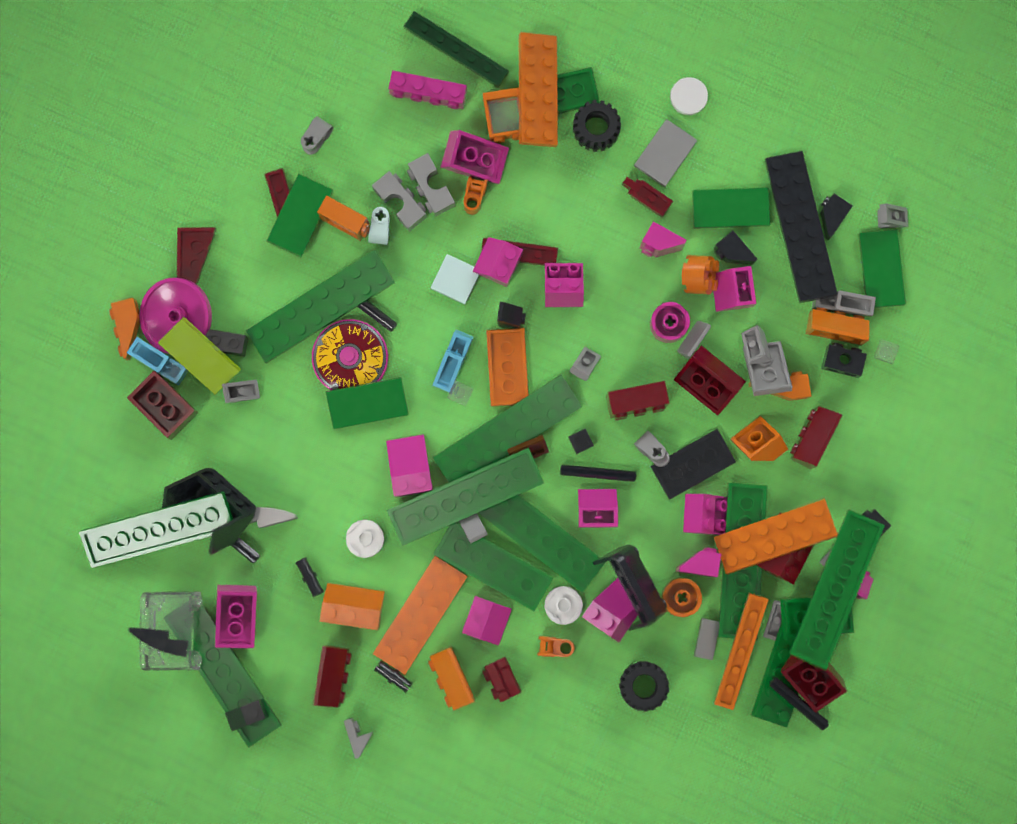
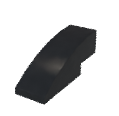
[129,627,188,657]

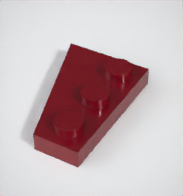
[177,227,216,284]

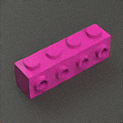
[388,70,467,109]

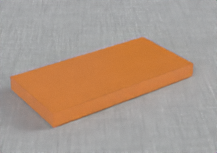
[486,328,528,407]

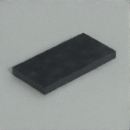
[650,429,736,500]

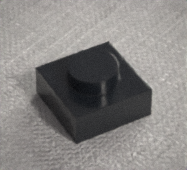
[568,428,594,455]

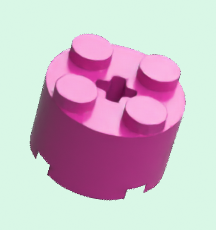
[650,302,690,343]

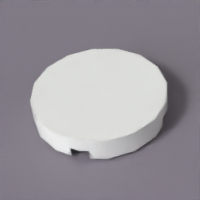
[670,77,708,116]
[346,520,384,558]
[544,586,583,625]

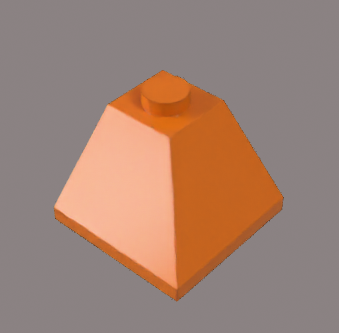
[731,416,789,461]

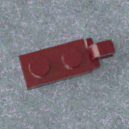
[622,177,673,218]

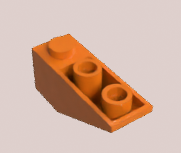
[109,298,140,361]
[748,371,811,401]

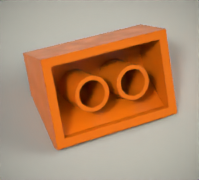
[806,307,869,345]
[320,583,385,630]
[428,646,475,710]

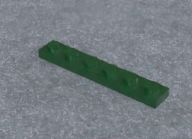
[404,11,509,88]

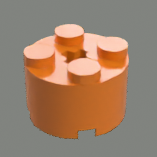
[682,255,719,295]
[661,578,702,617]

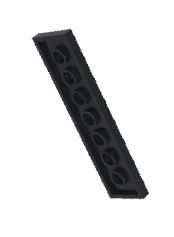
[765,151,838,303]

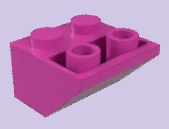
[545,263,584,307]
[713,266,756,312]
[578,489,618,528]
[683,494,727,535]

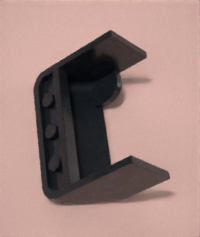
[162,468,256,555]
[592,544,667,631]

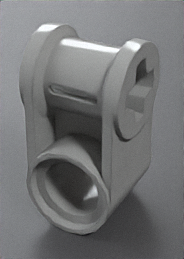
[301,117,333,155]
[634,431,670,467]

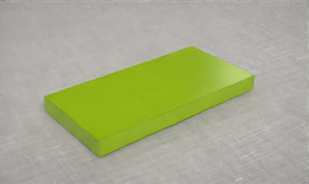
[158,317,241,394]

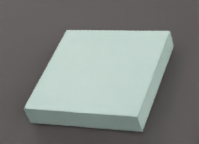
[431,254,479,305]

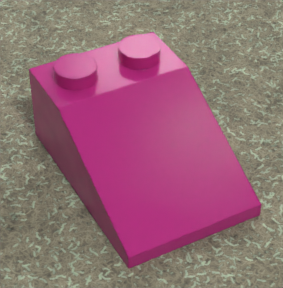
[440,130,509,184]
[386,435,433,498]
[582,578,638,642]
[215,585,257,648]

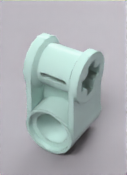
[368,207,390,245]

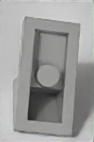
[877,204,908,228]
[569,347,601,381]
[222,380,260,404]
[344,717,373,759]

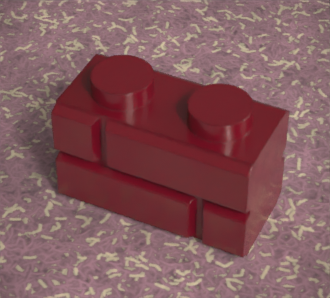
[482,656,522,702]

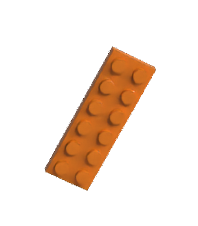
[519,32,558,147]
[714,499,838,574]
[373,556,468,675]

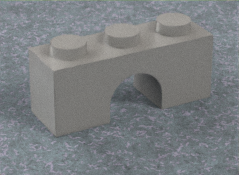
[407,153,455,217]
[372,171,427,232]

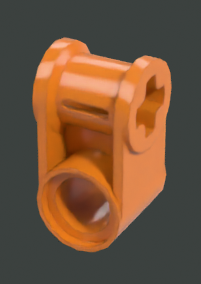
[464,176,488,215]
[537,636,575,657]

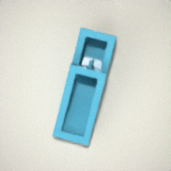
[432,330,474,393]
[127,337,188,385]

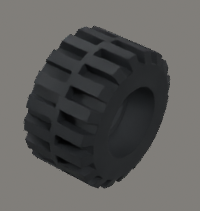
[573,100,621,152]
[619,661,669,711]

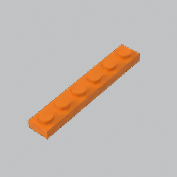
[714,593,768,710]

